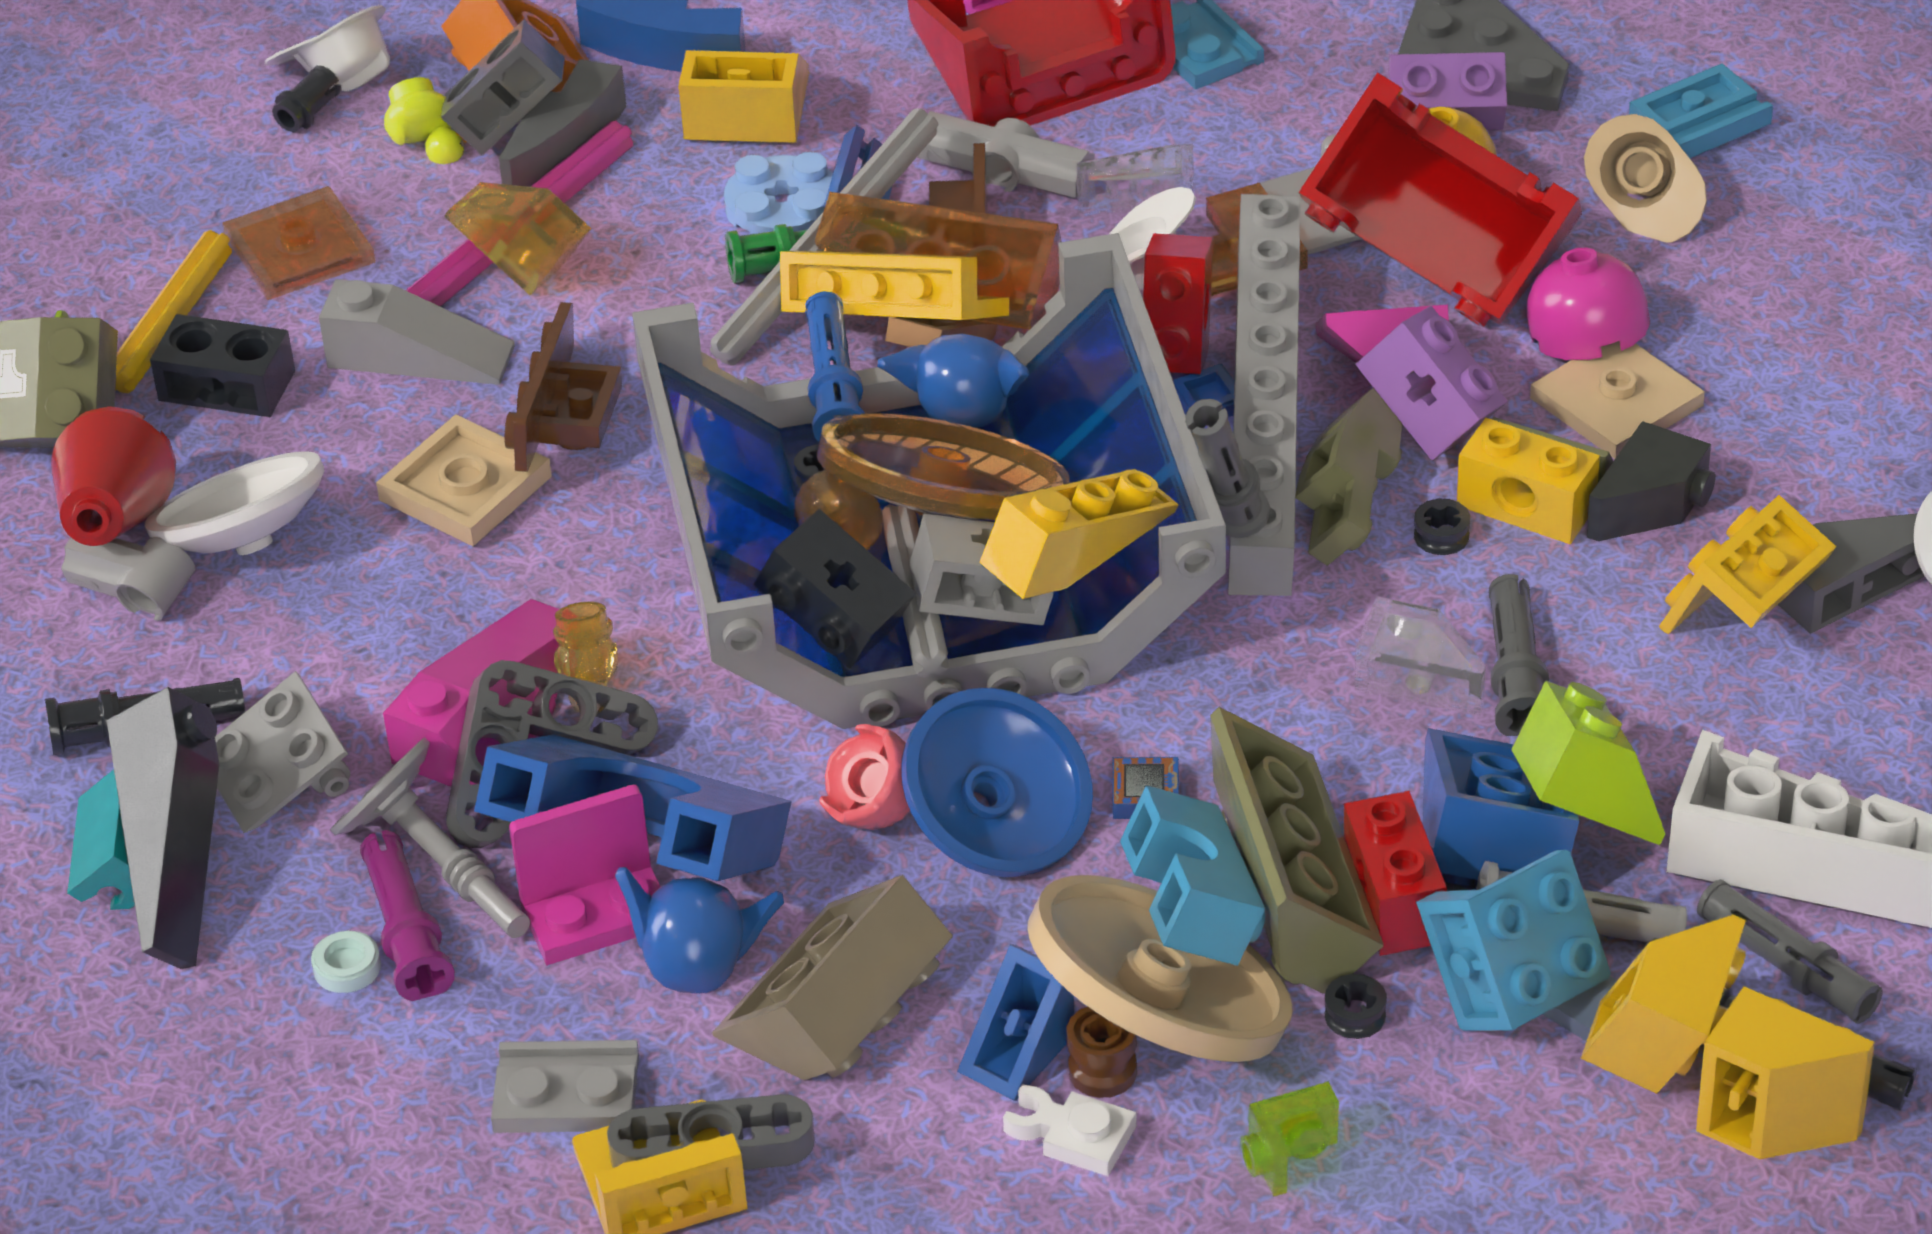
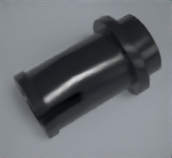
[272,65,341,133]

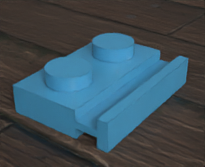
[1171,0,1264,90]
[1629,63,1773,158]

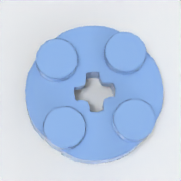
[724,152,833,234]

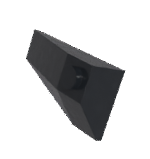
[106,687,220,969]

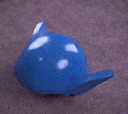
[877,333,1029,431]
[615,867,784,994]

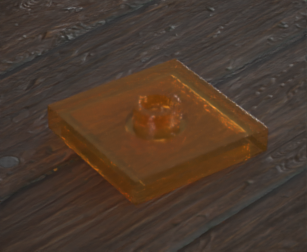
[222,186,375,300]

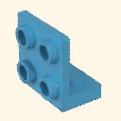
[1416,850,1611,1031]

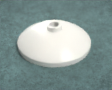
[145,452,324,555]

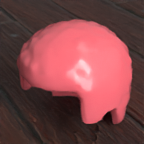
[819,724,910,830]

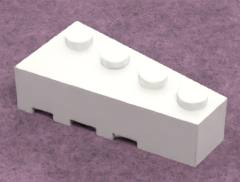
[1666,729,1932,928]

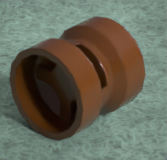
[1067,1006,1138,1098]

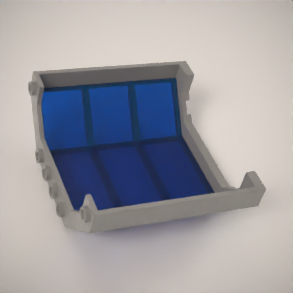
[632,233,1226,729]

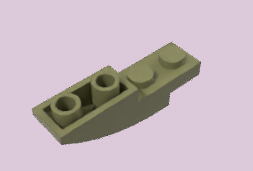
[1295,387,1403,566]

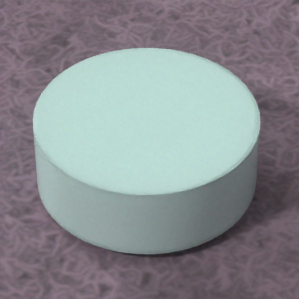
[311,931,381,993]

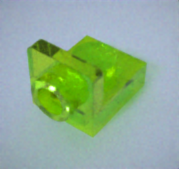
[1240,1081,1339,1197]

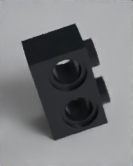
[150,314,295,418]

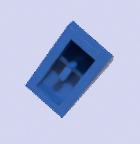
[957,944,1075,1101]

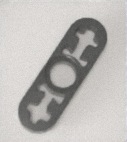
[607,1094,815,1170]

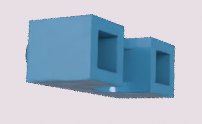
[1120,785,1265,966]

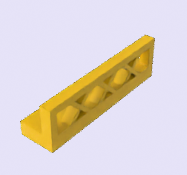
[780,251,1009,320]

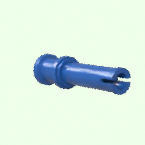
[805,291,868,444]

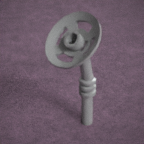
[330,737,530,938]

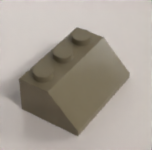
[711,875,953,1081]

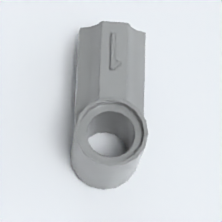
[61,537,195,621]

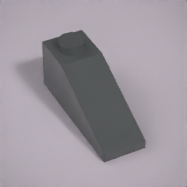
[1778,513,1924,634]

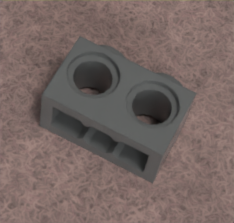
[441,19,565,156]

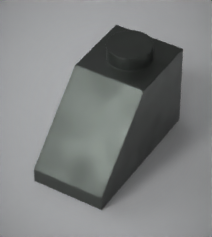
[1587,421,1716,542]

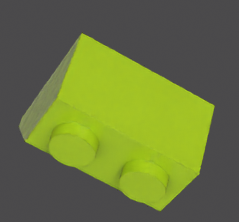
[1511,681,1666,845]

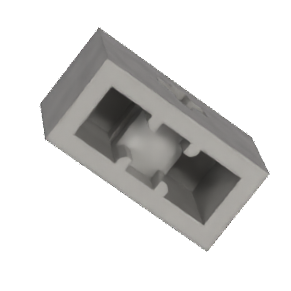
[909,514,1054,625]

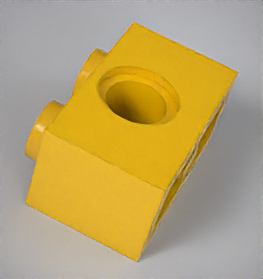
[1457,417,1600,545]

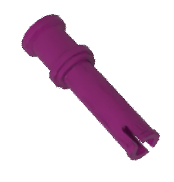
[360,830,455,1001]

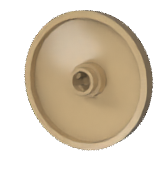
[1027,875,1293,1062]

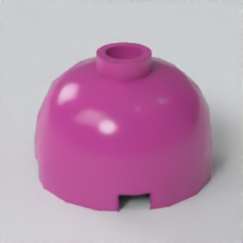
[1527,248,1650,360]

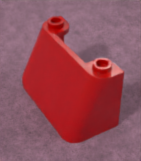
[907,0,1176,127]
[1299,72,1582,328]

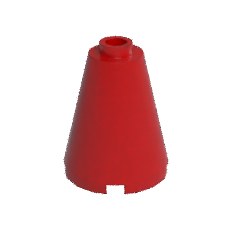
[51,406,177,546]

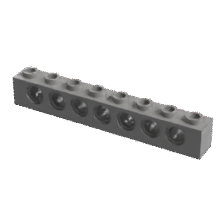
[1228,194,1301,596]

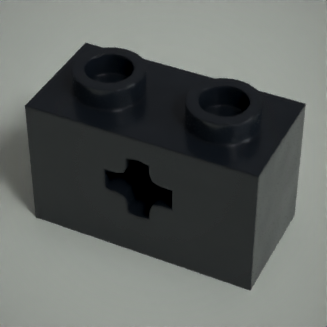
[753,508,916,669]

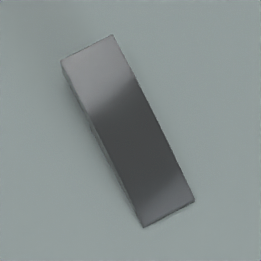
[498,59,627,201]

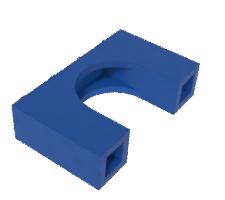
[474,734,792,881]

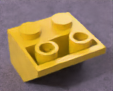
[678,50,810,143]
[1580,915,1746,1094]
[1696,986,1875,1159]

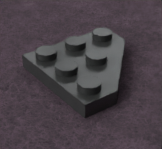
[1398,0,1569,112]

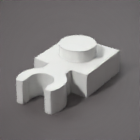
[1003,1085,1136,1176]

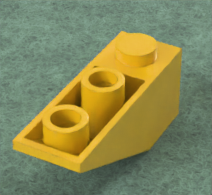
[979,469,1179,599]

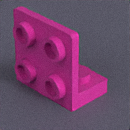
[509,785,661,966]

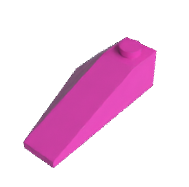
[383,599,585,787]

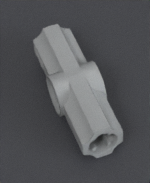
[917,111,1095,198]

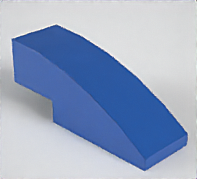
[576,0,746,72]

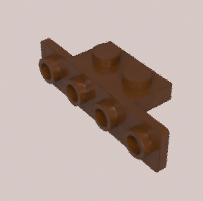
[504,302,622,472]

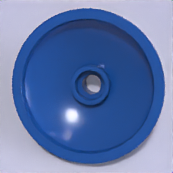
[901,688,1093,877]

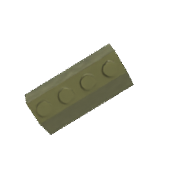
[1210,707,1384,993]

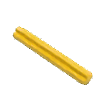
[115,230,232,393]

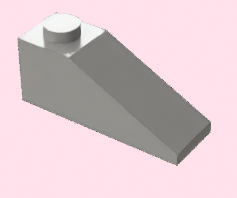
[319,279,515,385]

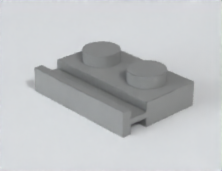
[491,1040,639,1133]

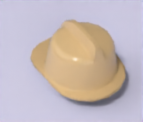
[1584,114,1707,243]

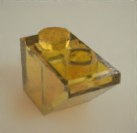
[444,182,592,296]

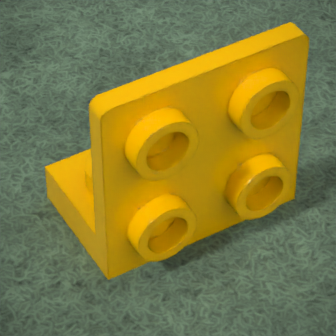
[1659,495,1837,634]
[572,1100,748,1234]

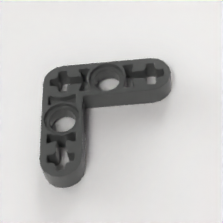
[446,660,658,848]

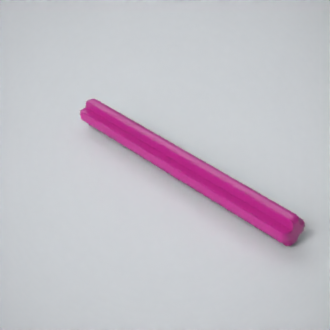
[405,121,633,307]

